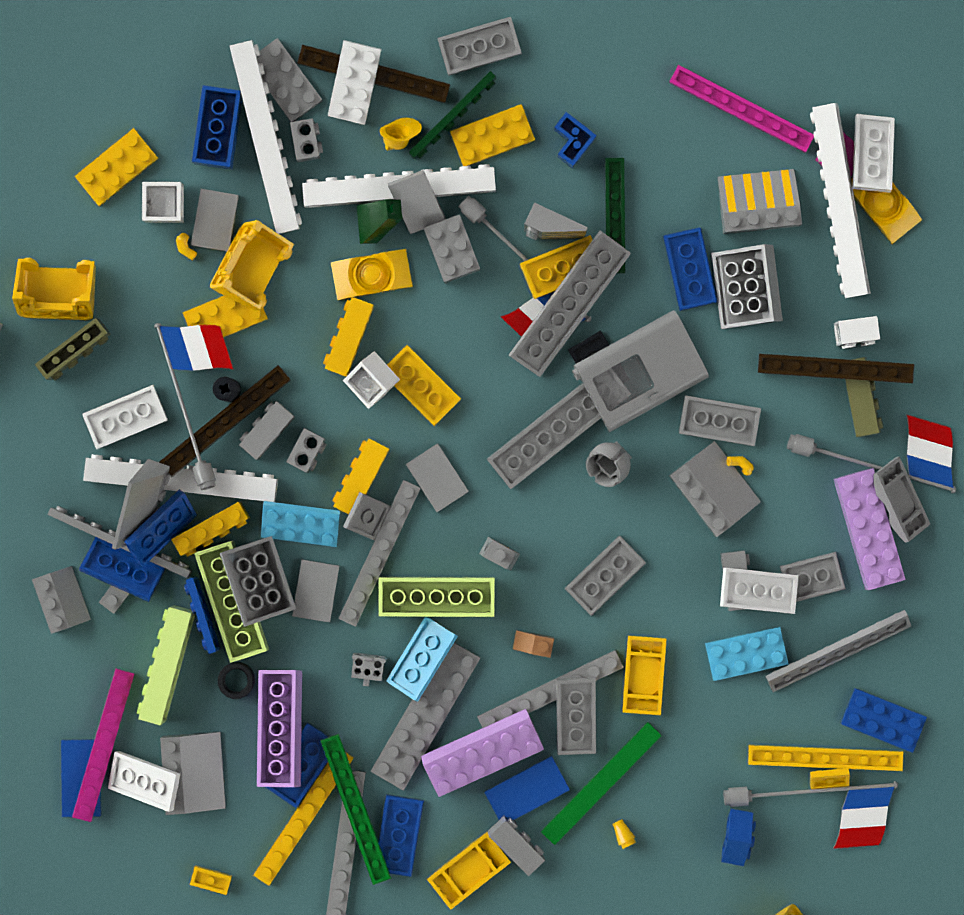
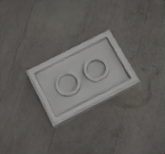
[388,170,446,234]
[191,189,239,252]
[406,444,469,512]
[780,552,846,602]
[292,559,340,622]

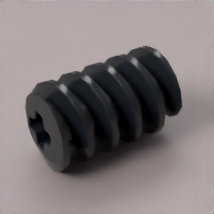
[212,377,241,402]

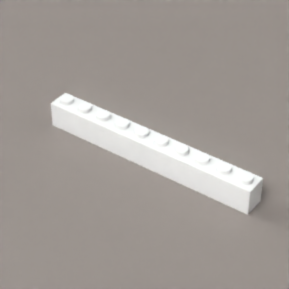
[230,40,302,234]
[810,103,871,298]
[302,164,496,208]
[83,454,278,502]

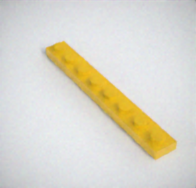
[748,745,903,771]
[253,752,354,886]

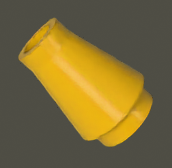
[612,819,636,849]

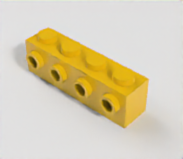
[171,501,250,557]

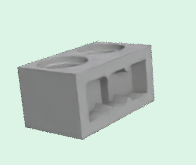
[290,118,323,162]
[286,428,327,473]

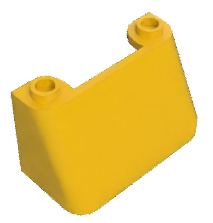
[210,220,294,311]
[12,258,96,320]

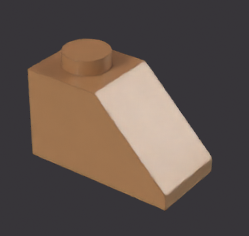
[513,630,554,658]

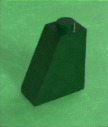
[357,199,403,244]

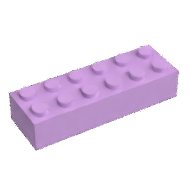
[833,468,906,590]
[257,670,302,787]
[421,709,544,797]

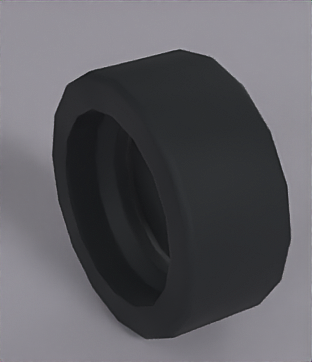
[218,662,255,699]

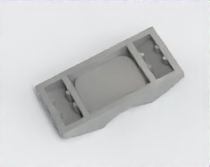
[873,456,930,543]

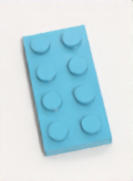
[261,501,340,547]
[386,617,458,702]
[705,627,788,681]

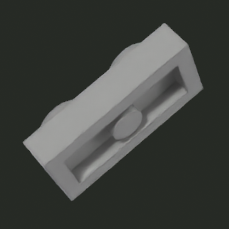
[99,585,130,614]

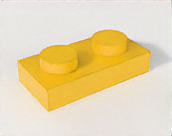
[810,768,850,789]
[190,865,232,895]

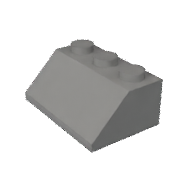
[32,566,91,634]

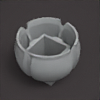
[586,441,632,487]

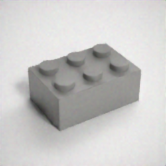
[424,214,480,284]

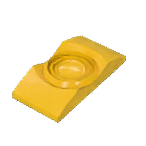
[851,178,922,244]
[331,249,413,300]
[622,635,666,715]
[427,832,511,910]

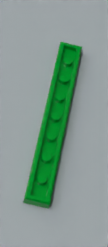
[541,722,662,845]
[320,733,391,885]

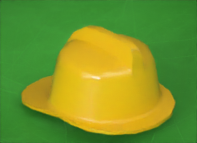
[380,118,422,151]

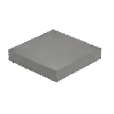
[343,492,391,541]

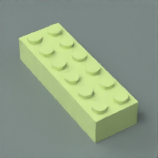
[194,541,269,663]
[379,577,495,617]
[137,605,196,725]

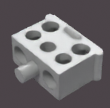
[351,653,387,686]

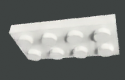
[328,40,382,125]
[852,114,895,193]
[82,385,168,449]
[720,568,799,614]
[108,751,180,812]

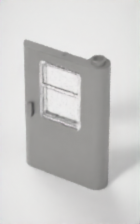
[572,310,709,433]

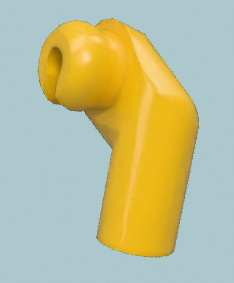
[176,233,197,261]
[726,456,754,476]

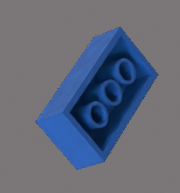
[192,85,243,170]

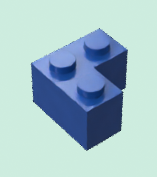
[554,112,597,168]
[721,809,756,866]

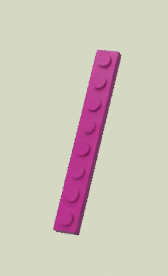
[669,65,814,153]
[72,668,134,822]

